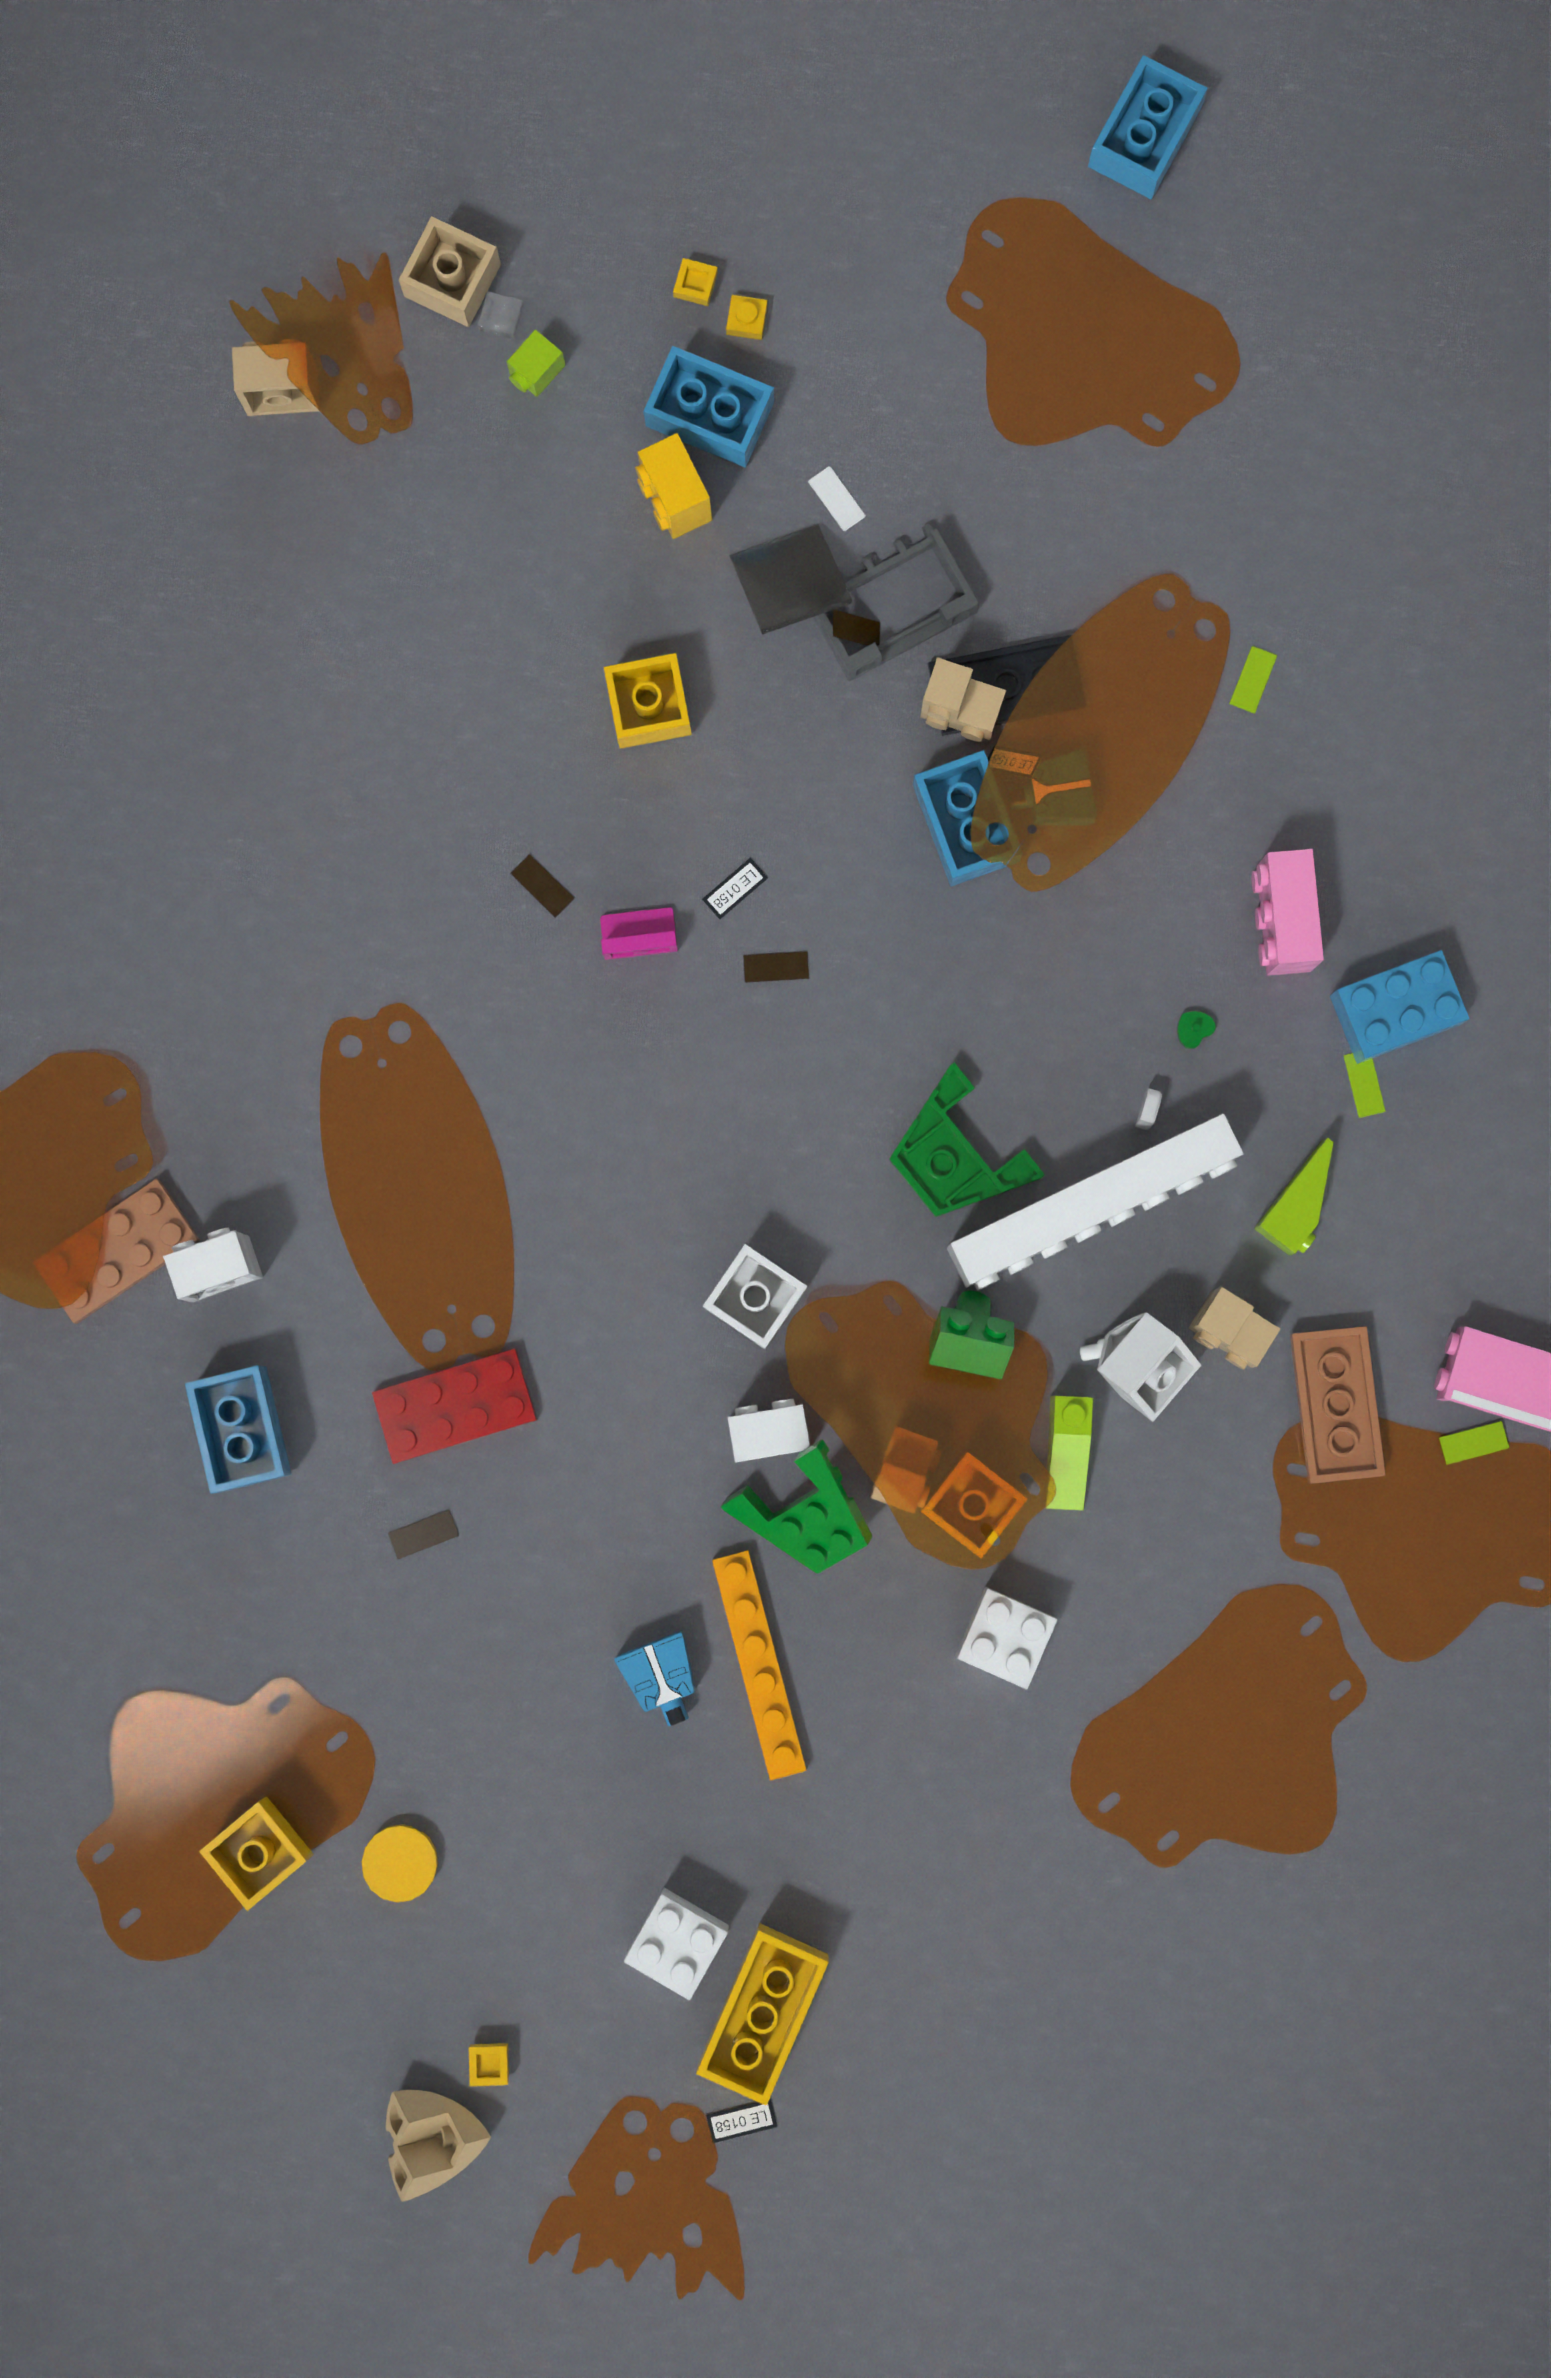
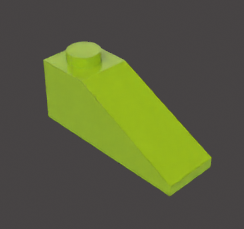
[1254,1138,1334,1256]
[1045,1396,1093,1510]

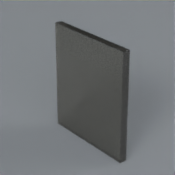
[729,524,853,635]

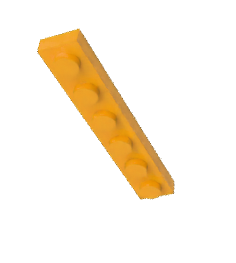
[712,1550,807,1781]

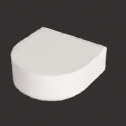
[1135,1088,1162,1130]

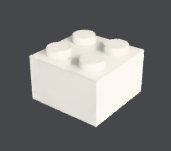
[163,1227,263,1302]
[703,1244,807,1350]
[728,1398,810,1463]
[955,1587,1058,1690]
[623,1887,729,2001]

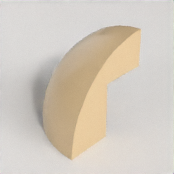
[386,2090,491,2202]

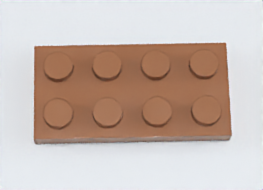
[33,1178,200,1324]
[1290,1326,1386,1484]

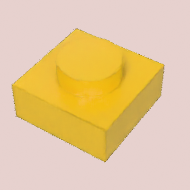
[673,258,718,306]
[726,295,768,340]
[469,2043,509,2086]

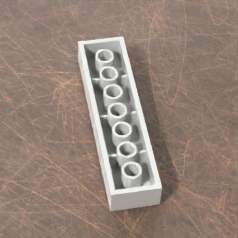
[947,1114,1244,1291]

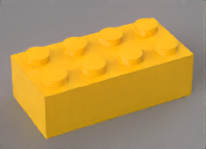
[696,1923,829,2106]

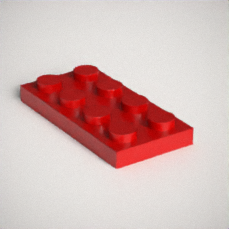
[372,1349,537,1464]

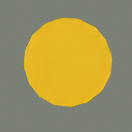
[361,1824,438,1903]

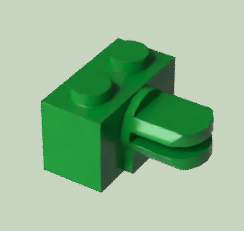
[929,1290,1014,1379]

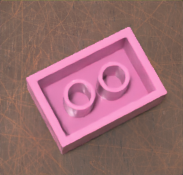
[1251,849,1324,976]

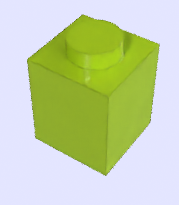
[506,329,566,397]

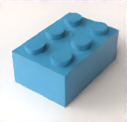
[1088,55,1208,200]
[643,345,774,468]
[913,750,1023,887]
[1330,950,1470,1064]
[185,1365,292,1494]

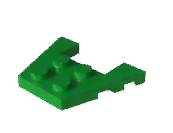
[889,1062,1045,1218]
[720,1439,873,1574]

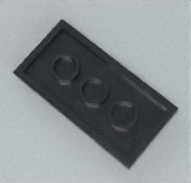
[928,634,1086,736]

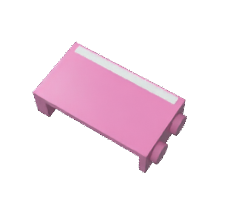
[1434,1326,1551,1432]

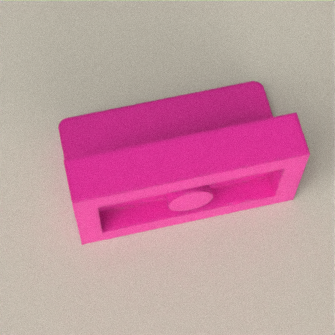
[600,907,678,960]

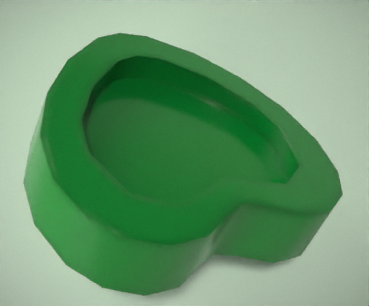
[1177,1011,1216,1049]

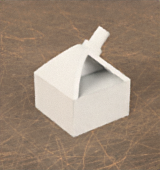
[1080,1312,1201,1422]

